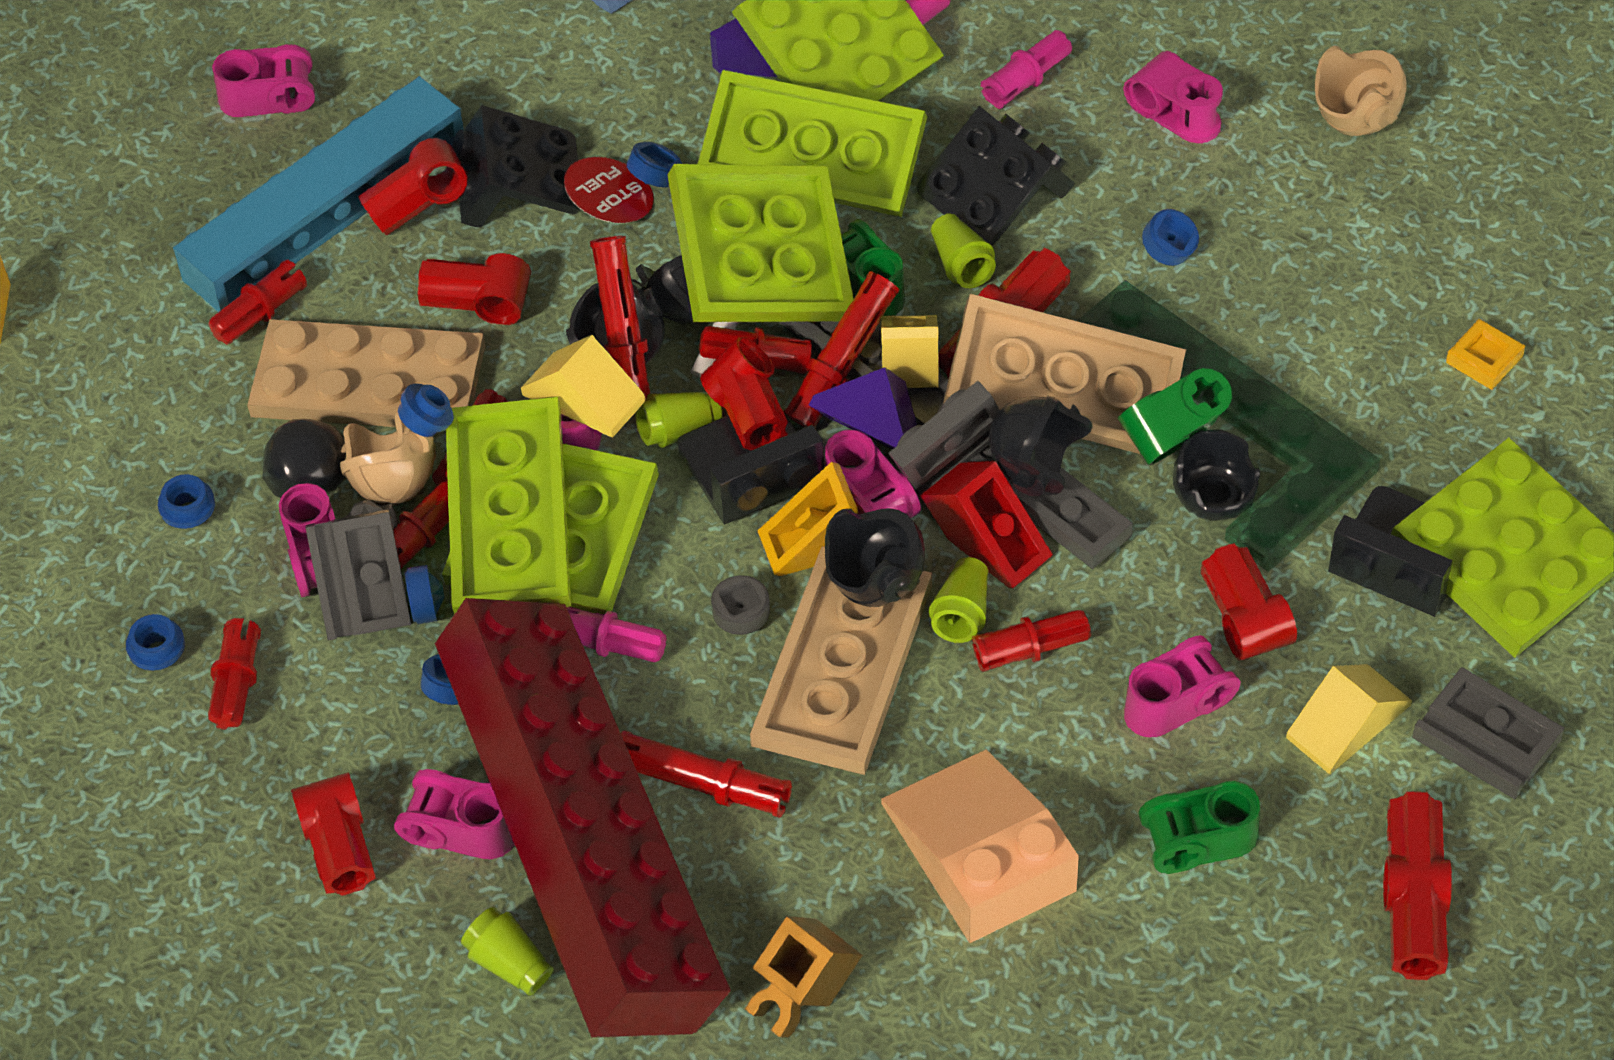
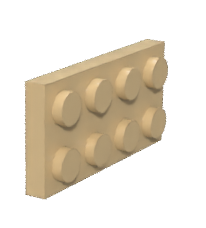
[943,294,1186,454]
[247,319,485,431]
[750,546,932,775]

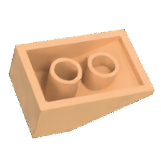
[881,749,1079,943]

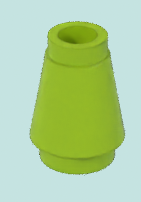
[931,214,996,288]
[635,392,722,448]
[929,557,988,643]
[461,906,554,996]

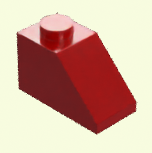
[920,461,1053,588]

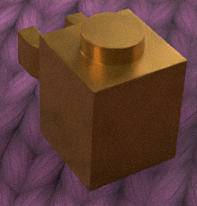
[745,916,863,1037]

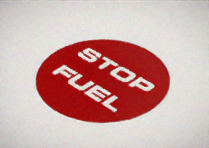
[564,157,654,223]

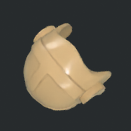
[1315,46,1407,136]
[340,411,437,505]

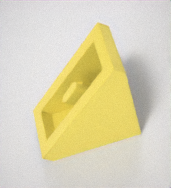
[881,315,939,388]
[521,335,645,438]
[1286,664,1412,774]

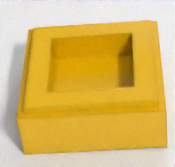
[1446,319,1525,390]

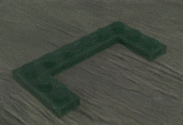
[1077,280,1380,572]

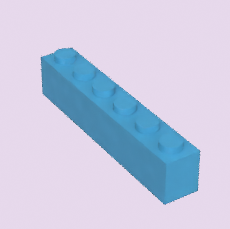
[173,76,464,312]

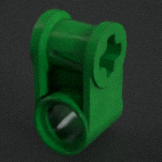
[841,219,905,319]
[1118,368,1232,466]
[1138,781,1260,874]

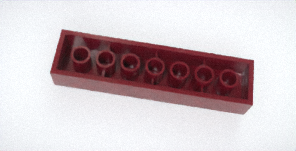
[435,598,731,1037]

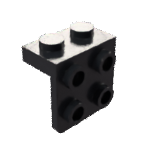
[452,105,580,227]
[917,106,1075,246]
[678,411,824,525]
[1328,486,1453,617]

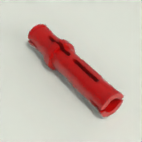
[590,235,651,401]
[783,271,900,429]
[621,730,792,818]

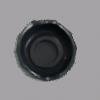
[262,418,346,498]
[1173,429,1260,521]

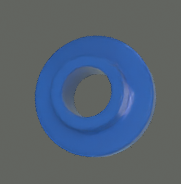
[398,383,454,437]
[158,474,215,529]
[126,614,185,671]

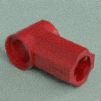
[358,138,467,236]
[417,253,532,325]
[700,337,788,451]
[1201,543,1297,661]
[291,772,376,896]

